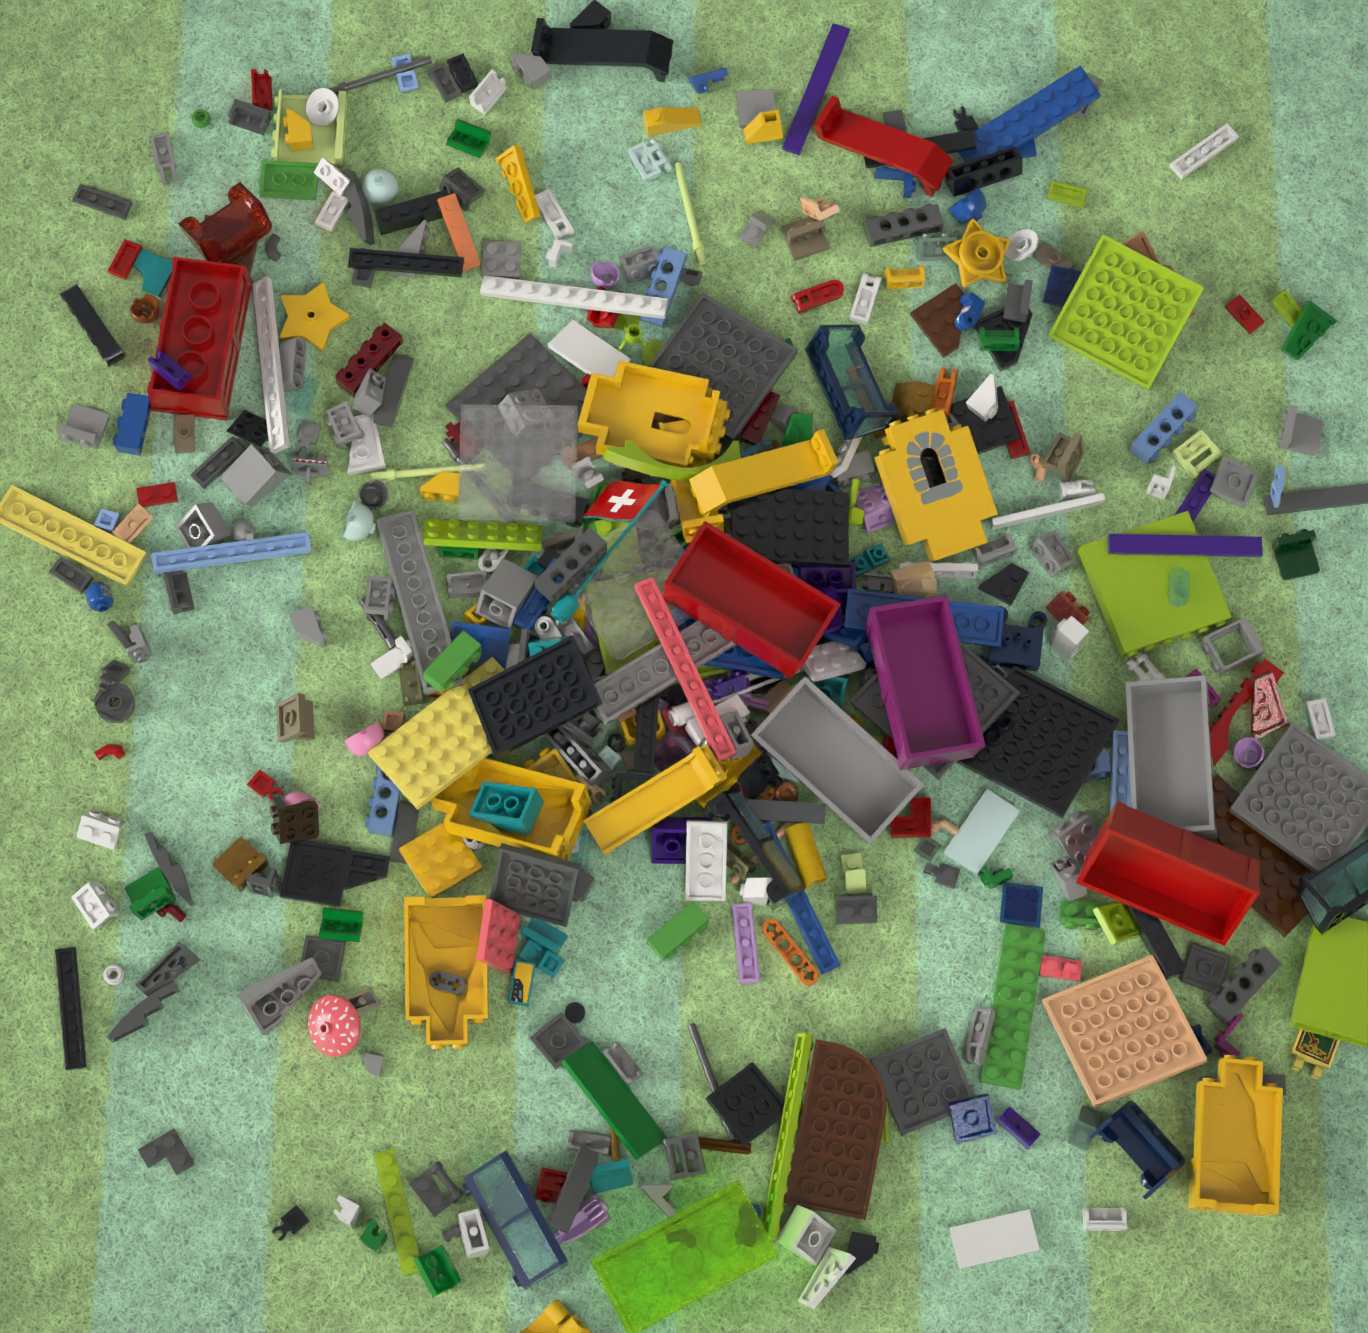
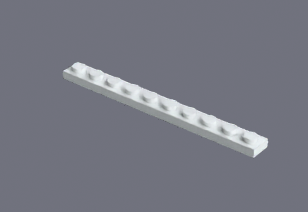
[480,275,669,319]
[252,276,290,454]

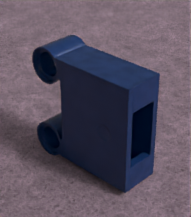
[987,606,1047,672]

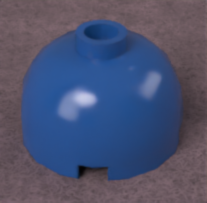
[949,188,987,223]

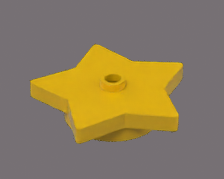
[943,219,1011,288]
[280,283,350,352]

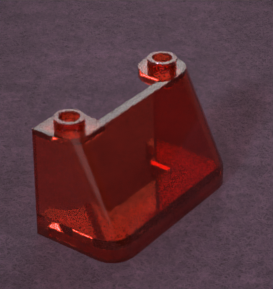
[178,182,272,263]

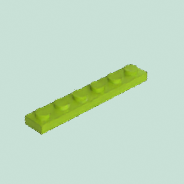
[374,1148,420,1276]

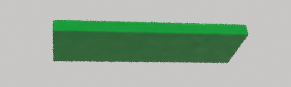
[561,1041,667,1161]

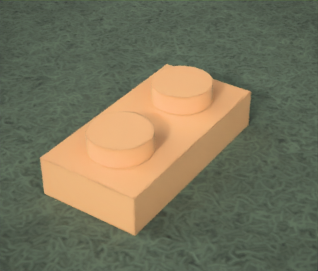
[111,504,153,544]

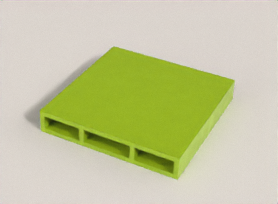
[1078,511,1232,658]
[1289,908,1368,1048]

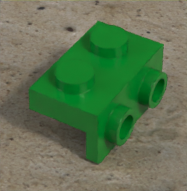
[446,119,491,158]
[319,907,363,942]

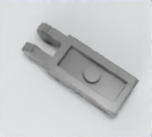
[150,132,178,185]
[964,1007,996,1065]

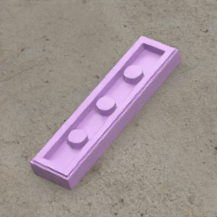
[731,902,760,984]

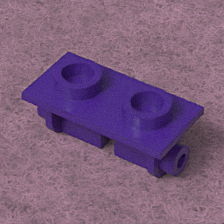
[707,670,750,699]

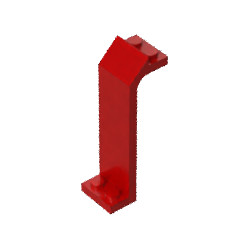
[814,95,954,197]

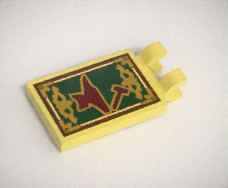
[1290,1029,1340,1080]

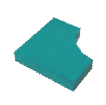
[133,250,173,297]

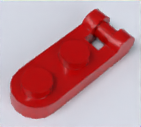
[791,279,844,314]

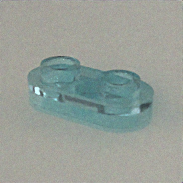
[1167,567,1190,607]

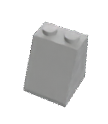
[221,444,292,506]
[475,558,538,628]

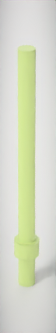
[674,162,706,265]
[371,463,488,481]

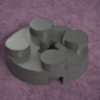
[94,683,135,723]

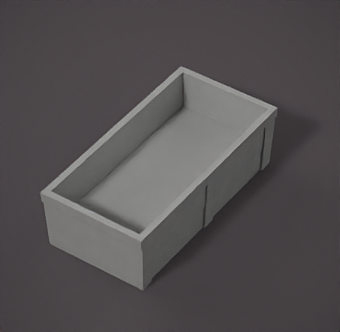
[1125,675,1218,840]
[751,677,925,844]

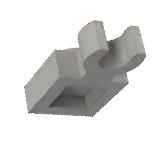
[296,421,322,455]

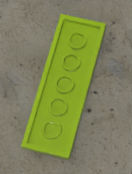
[423,518,542,551]

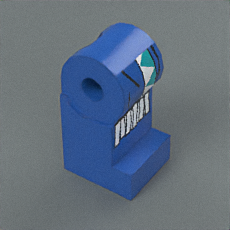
[954,292,986,331]

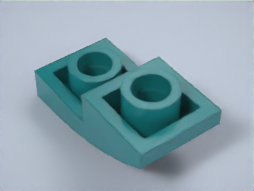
[849,543,891,578]

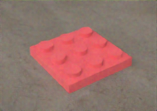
[476,899,521,974]

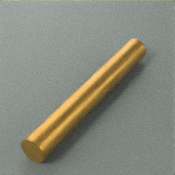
[610,1127,620,1162]

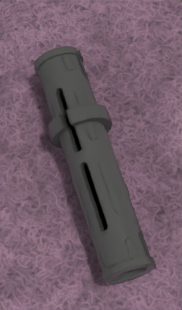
[358,596,396,651]

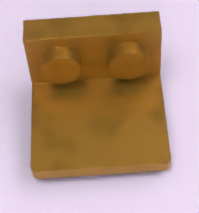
[213,837,269,893]

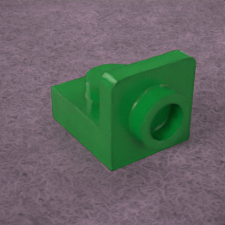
[980,866,1013,889]

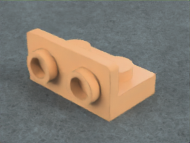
[800,197,839,221]

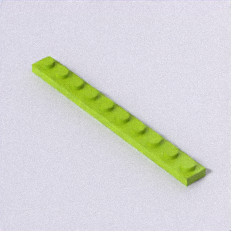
[760,1033,813,1241]

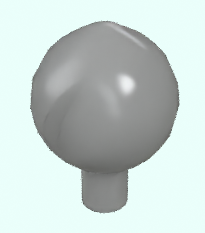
[232,520,256,542]

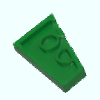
[1281,301,1337,360]
[780,413,813,448]

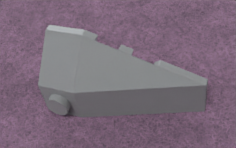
[236,957,322,1035]

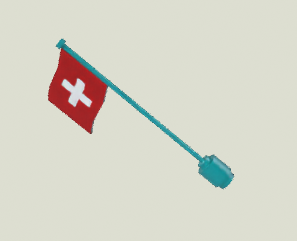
[551,480,669,624]

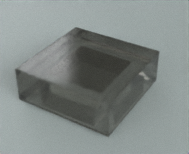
[914,837,942,862]

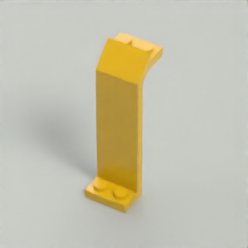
[659,420,724,543]
[689,429,839,517]
[583,743,728,856]

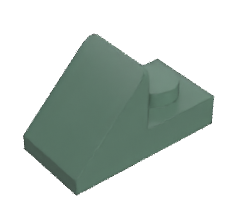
[1068,1105,1102,1151]

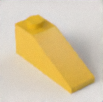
[643,107,702,137]

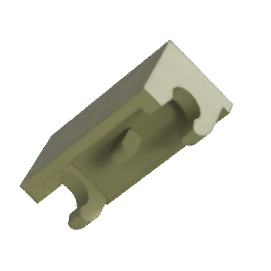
[399,661,423,706]

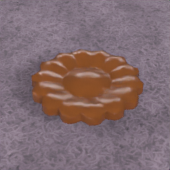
[775,781,799,802]

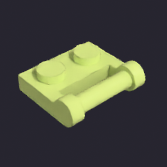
[1171,429,1223,479]

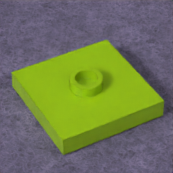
[1092,900,1140,946]

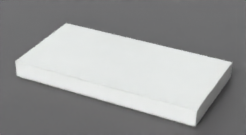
[548,320,631,377]
[685,820,727,901]
[949,1209,1040,1269]

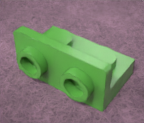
[1060,900,1101,930]

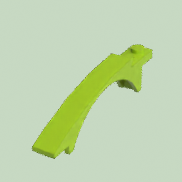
[603,440,741,482]

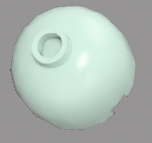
[361,169,399,207]
[341,501,376,541]

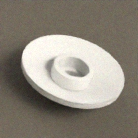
[306,88,339,126]
[1004,229,1039,261]

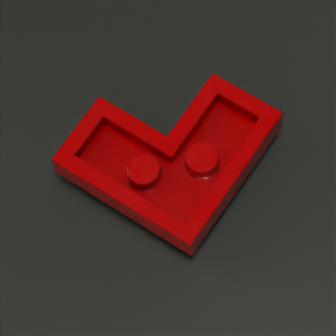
[891,797,932,838]

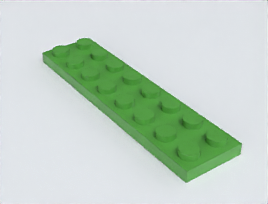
[980,924,1046,1090]

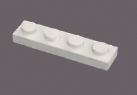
[1169,123,1239,180]
[899,561,978,579]

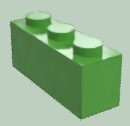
[424,631,482,694]
[647,901,709,961]

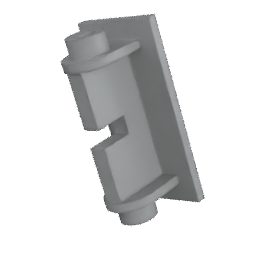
[863,570,894,592]

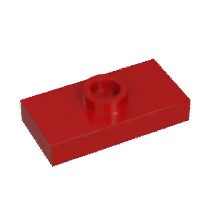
[108,239,143,280]
[1225,294,1265,335]

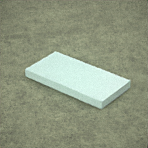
[943,789,1020,876]

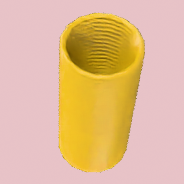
[785,822,827,887]

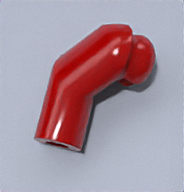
[94,744,125,761]

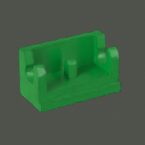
[979,327,1020,351]
[359,1219,387,1255]

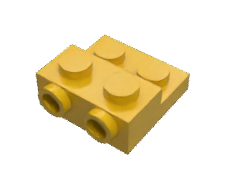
[522,747,578,782]

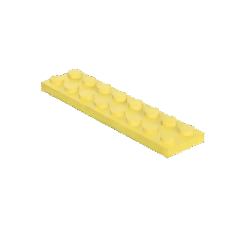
[0,485,147,587]

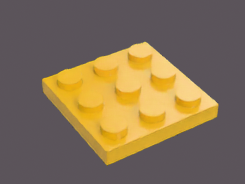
[399,822,482,898]

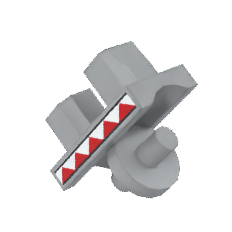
[292,452,329,483]

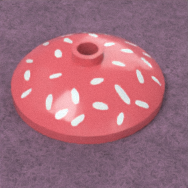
[308,995,361,1057]

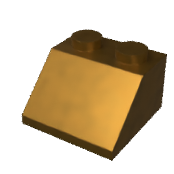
[891,381,935,423]

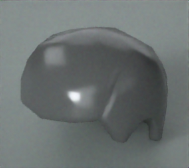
[358,480,388,510]

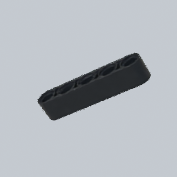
[60,284,125,367]

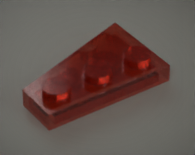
[1251,671,1289,739]

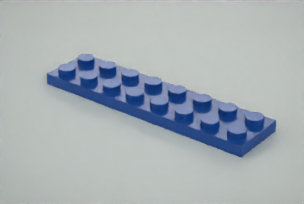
[958,65,1101,162]
[843,588,1005,647]

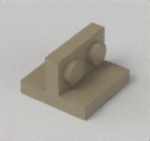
[781,217,830,261]
[1042,432,1085,482]
[276,693,315,743]

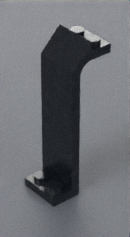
[531,18,674,82]

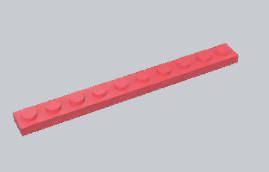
[634,577,737,762]

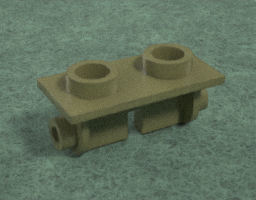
[726,843,756,881]

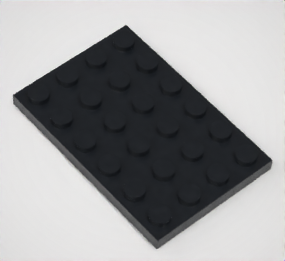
[731,488,849,568]
[468,635,603,759]

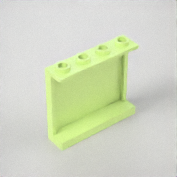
[271,89,348,166]

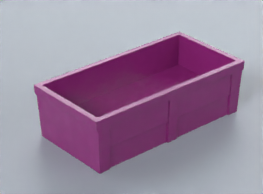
[865,595,986,770]

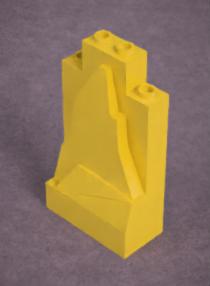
[430,758,592,861]
[404,895,489,1049]
[1188,1055,1283,1217]

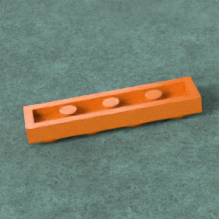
[437,193,481,271]

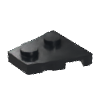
[978,563,1029,606]
[343,850,390,890]

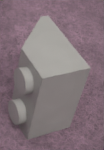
[175,502,231,548]

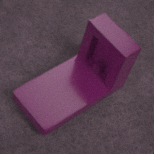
[1213,1013,1244,1058]

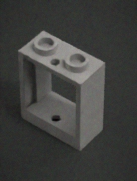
[1201,617,1265,676]

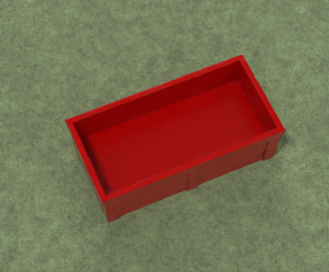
[147,257,253,421]
[662,521,841,679]
[1076,800,1260,946]

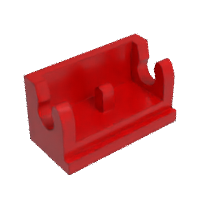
[251,69,273,111]

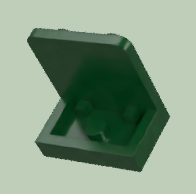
[1272,529,1320,580]

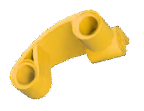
[519,1299,592,1333]

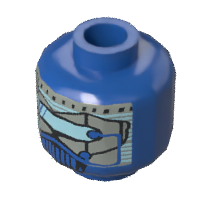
[86,582,114,612]

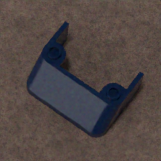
[1089,1101,1185,1200]

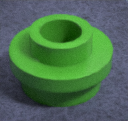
[192,109,211,128]

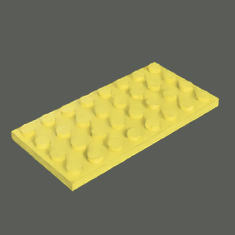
[368,657,504,810]

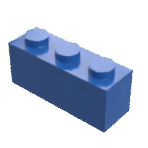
[113,393,151,456]

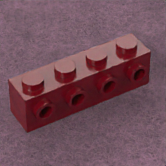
[336,322,403,398]

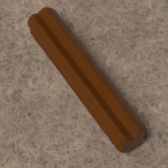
[699,1137,751,1155]

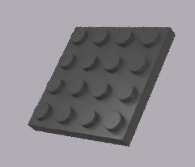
[490,843,580,927]
[870,1028,978,1136]

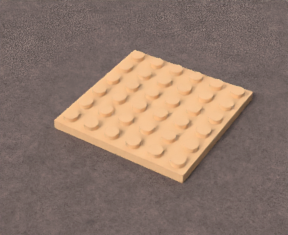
[1042,954,1207,1108]

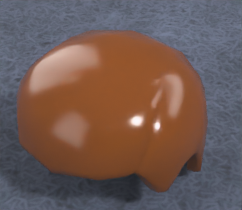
[130,294,159,323]

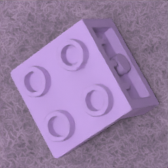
[856,482,896,533]

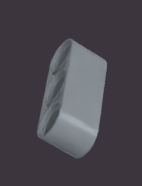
[280,337,306,392]

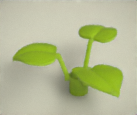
[613,313,664,366]

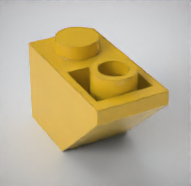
[283,109,314,151]
[743,109,783,145]
[420,471,462,503]

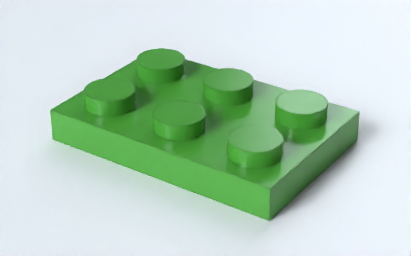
[259,160,319,200]

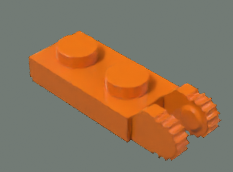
[930,368,958,416]

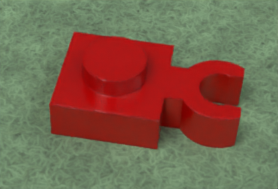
[247,769,284,802]

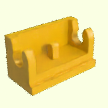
[885,265,926,290]

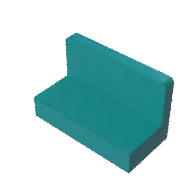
[521,917,568,955]
[590,1158,633,1194]

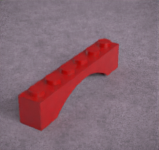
[1210,659,1284,767]

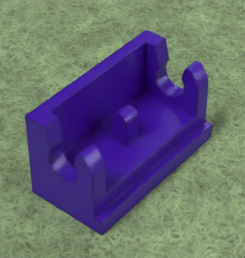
[148,350,193,391]
[996,1106,1041,1150]

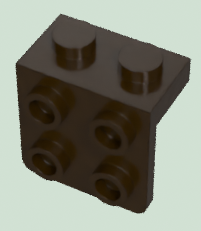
[270,796,319,844]

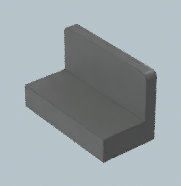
[1003,279,1033,322]

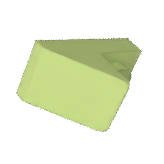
[841,853,867,895]

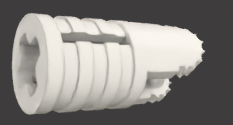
[1059,479,1097,500]

